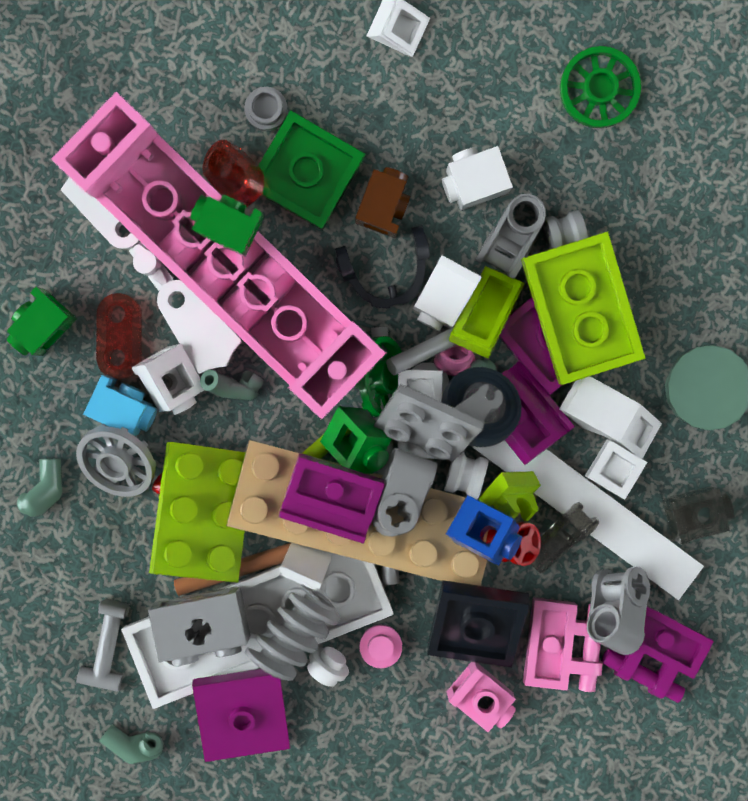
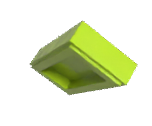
[449,266,525,359]

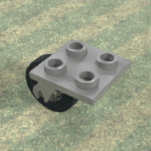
[374,367,522,461]

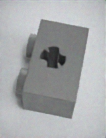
[148,585,251,666]

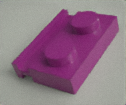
[475,361,575,465]
[279,453,385,544]

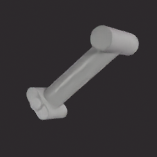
[76,599,131,692]

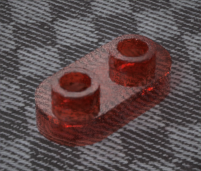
[203,139,264,206]
[96,293,142,379]

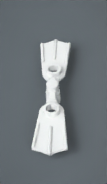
[61,177,241,374]

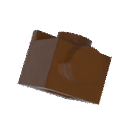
[355,167,411,238]

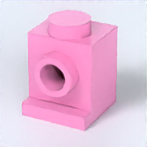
[446,662,516,732]

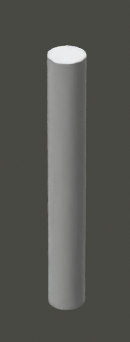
[386,327,456,375]

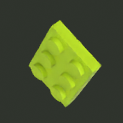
[521,232,646,385]
[149,442,246,583]

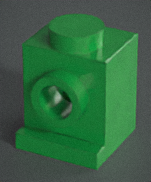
[190,194,265,257]
[6,287,77,356]
[320,406,392,474]

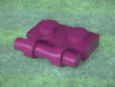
[601,606,714,703]

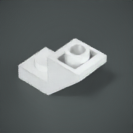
[559,376,662,459]

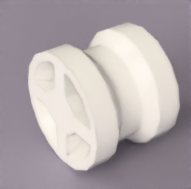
[444,452,489,500]

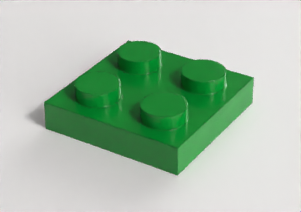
[247,110,365,231]

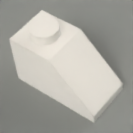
[413,256,481,332]

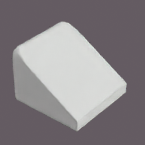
[367,0,430,57]
[278,543,332,590]

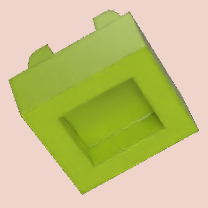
[479,471,541,521]

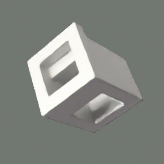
[131,344,204,415]

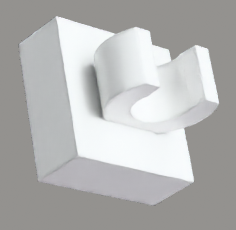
[585,439,647,500]

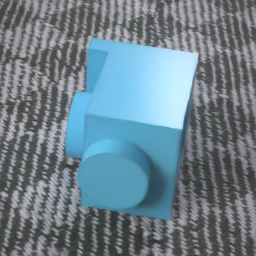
[83,375,158,436]

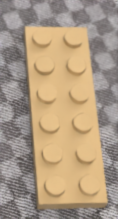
[226,440,488,586]

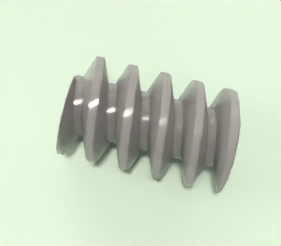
[245,584,340,681]

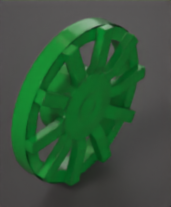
[560,46,641,128]
[355,336,402,418]

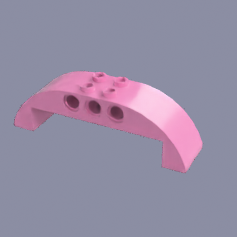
[51,92,386,420]

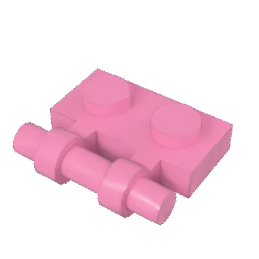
[523,597,603,692]

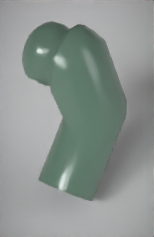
[200,369,264,401]

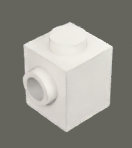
[442,146,513,211]

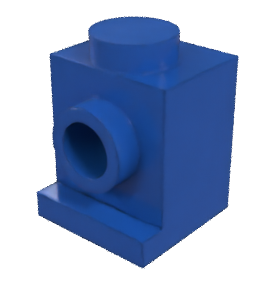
[446,495,522,566]

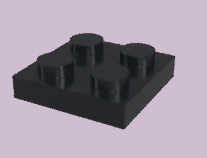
[427,580,530,668]

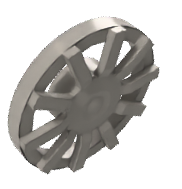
[76,424,157,497]

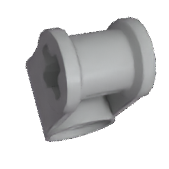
[475,194,546,279]
[372,448,437,537]
[587,567,650,655]

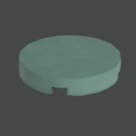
[665,345,748,431]

